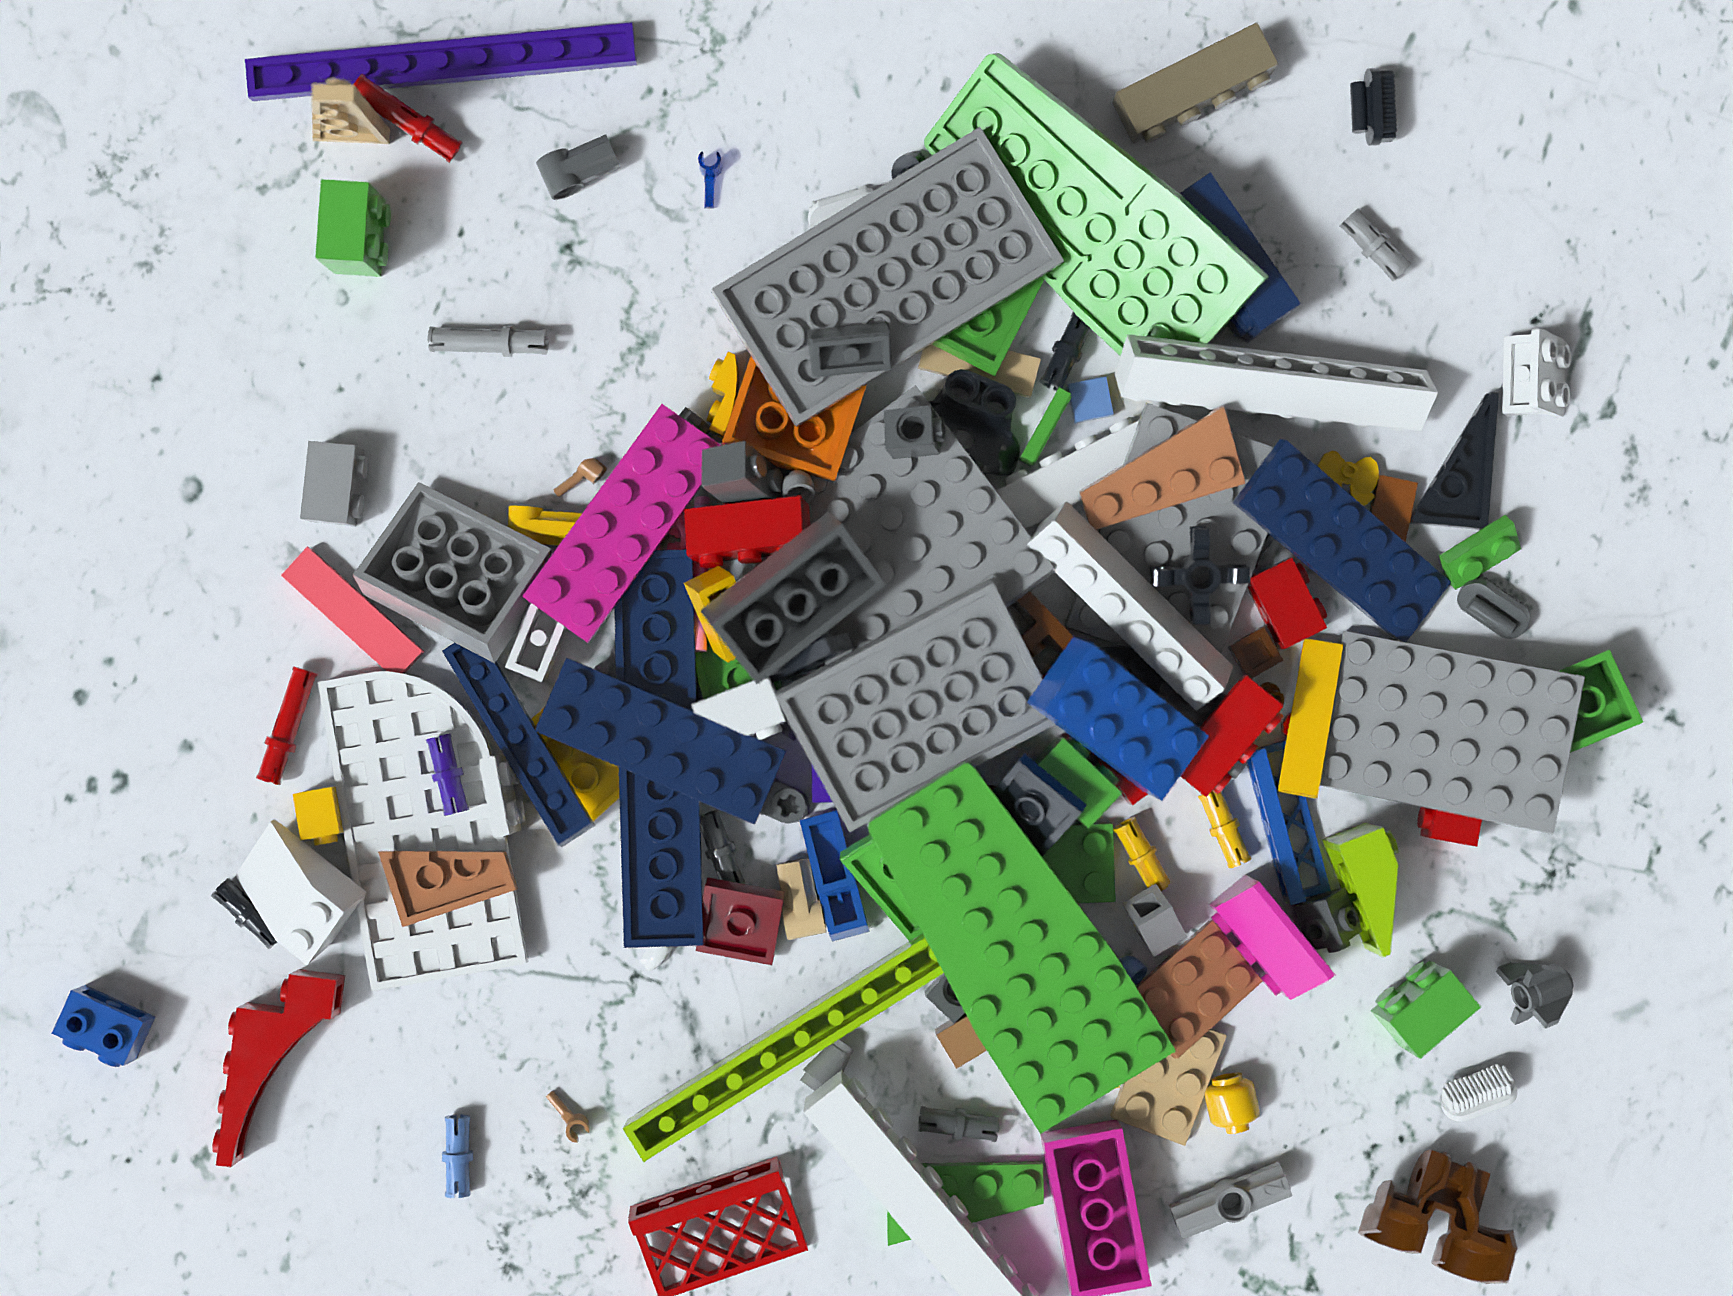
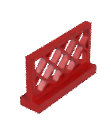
[628,1156,808,1296]

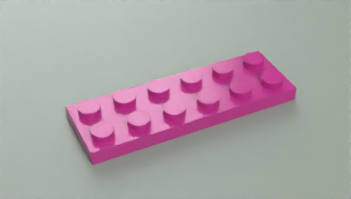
[522,404,722,644]

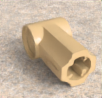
[777,858,827,940]

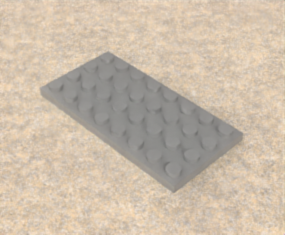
[711,127,1064,427]

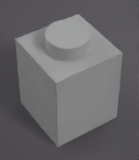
[1122,884,1187,957]

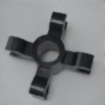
[1150,526,1250,625]

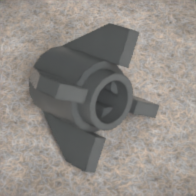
[1496,962,1574,1029]

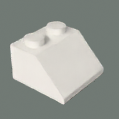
[692,676,788,740]

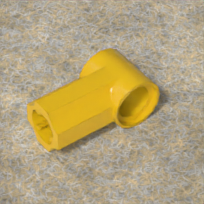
[507,505,582,546]

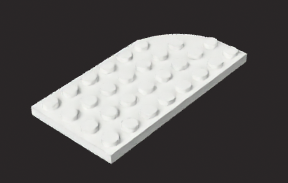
[318,671,529,992]

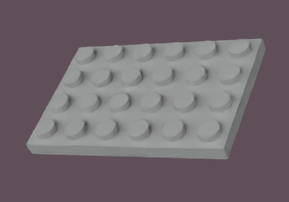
[1065,402,1273,654]
[774,579,1056,832]
[1320,631,1585,834]

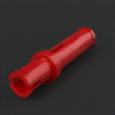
[353,74,463,163]
[256,666,318,785]

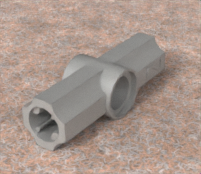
[1169,1162,1293,1239]

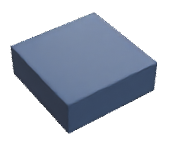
[1067,376,1114,424]

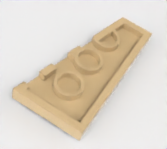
[312,79,390,144]

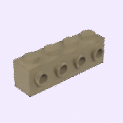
[1112,22,1278,144]

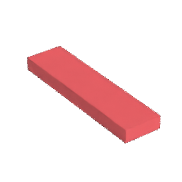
[281,547,425,673]

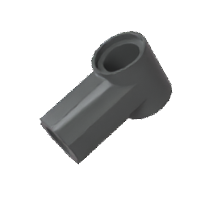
[536,134,621,200]

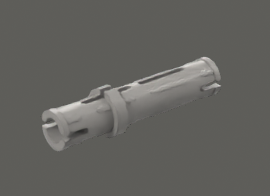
[428,325,549,357]

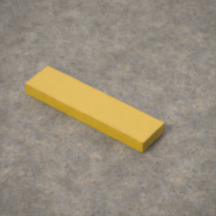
[1278,639,1343,799]

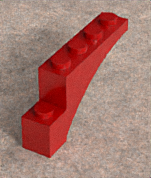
[212,969,345,1167]

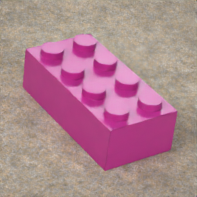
[1040,1119,1152,1296]

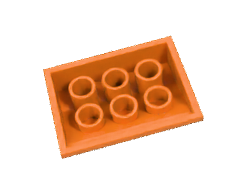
[722,356,867,481]

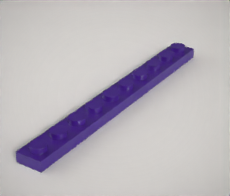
[245,23,637,102]

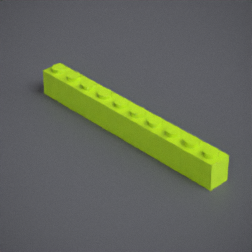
[622,934,944,1163]

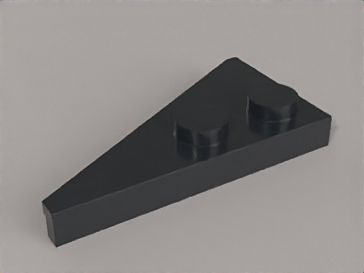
[1410,392,1499,530]

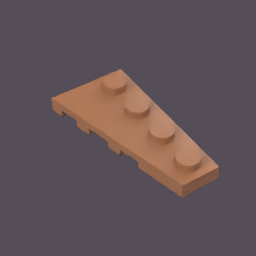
[1079,406,1245,530]

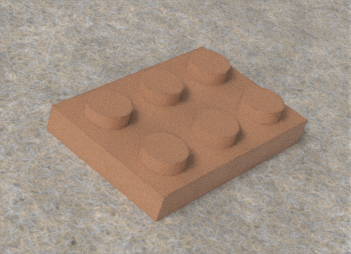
[1136,920,1262,1058]

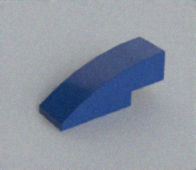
[799,810,870,942]

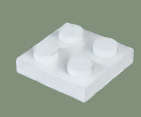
[479,754,526,838]

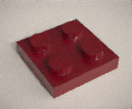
[695,877,785,966]

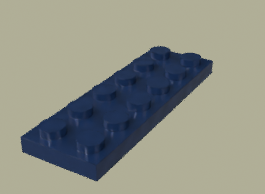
[1232,439,1451,643]
[535,658,786,825]

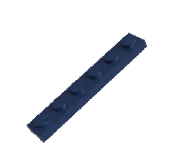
[442,642,596,847]

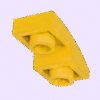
[706,352,739,439]

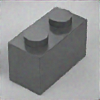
[702,441,783,504]

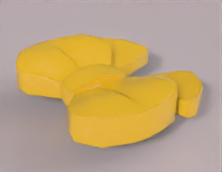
[1317,450,1379,506]

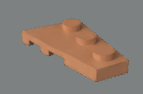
[378,851,518,927]

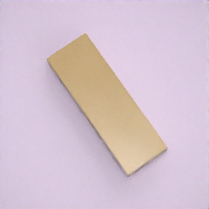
[918,344,1041,398]

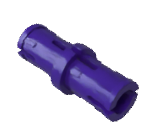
[426,733,469,816]

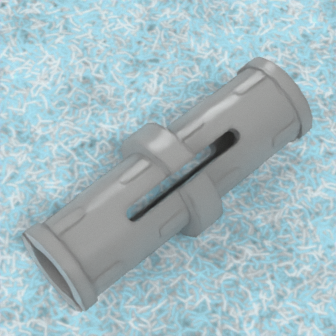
[1339,208,1412,281]

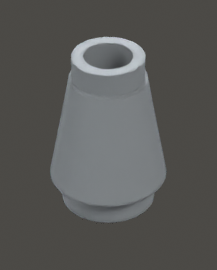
[800,1039,854,1091]

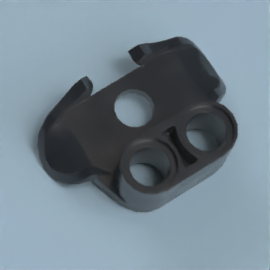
[928,369,1020,475]

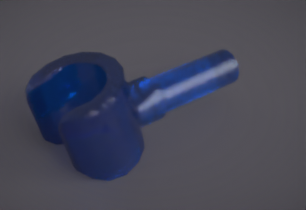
[698,151,722,209]

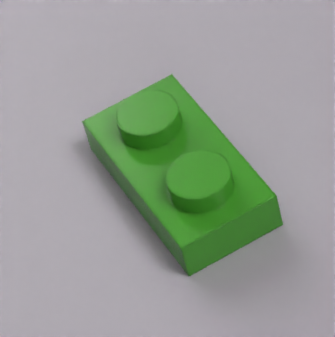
[1439,515,1521,590]

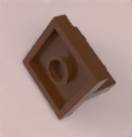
[1012,591,1074,660]

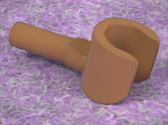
[554,458,607,497]
[546,1091,590,1143]

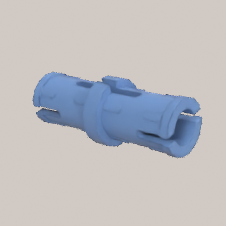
[442,1114,473,1198]

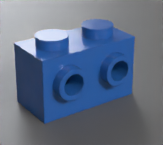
[51,985,156,1067]

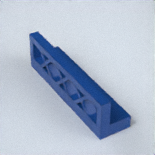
[1247,740,1331,905]

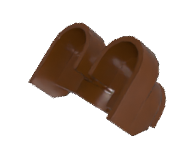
[1358,1150,1517,1284]

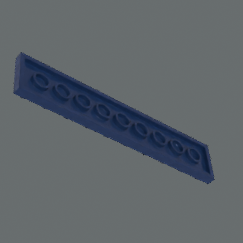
[614,550,704,948]

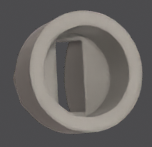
[782,470,815,503]

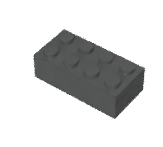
[700,511,886,685]

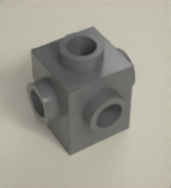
[1294,887,1362,953]

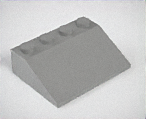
[353,482,552,663]

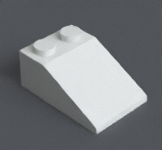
[235,819,367,965]

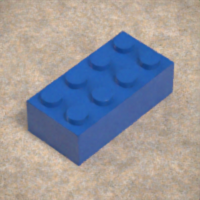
[1027,637,1209,801]

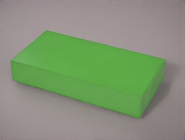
[1019,387,1071,467]

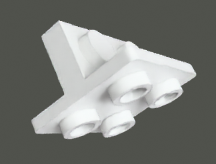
[1502,328,1571,417]

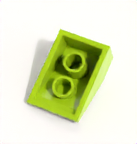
[1322,823,1399,958]

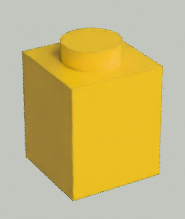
[293,786,343,846]

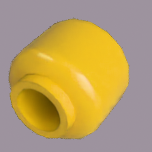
[1205,1072,1260,1134]

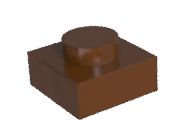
[1228,627,1283,679]

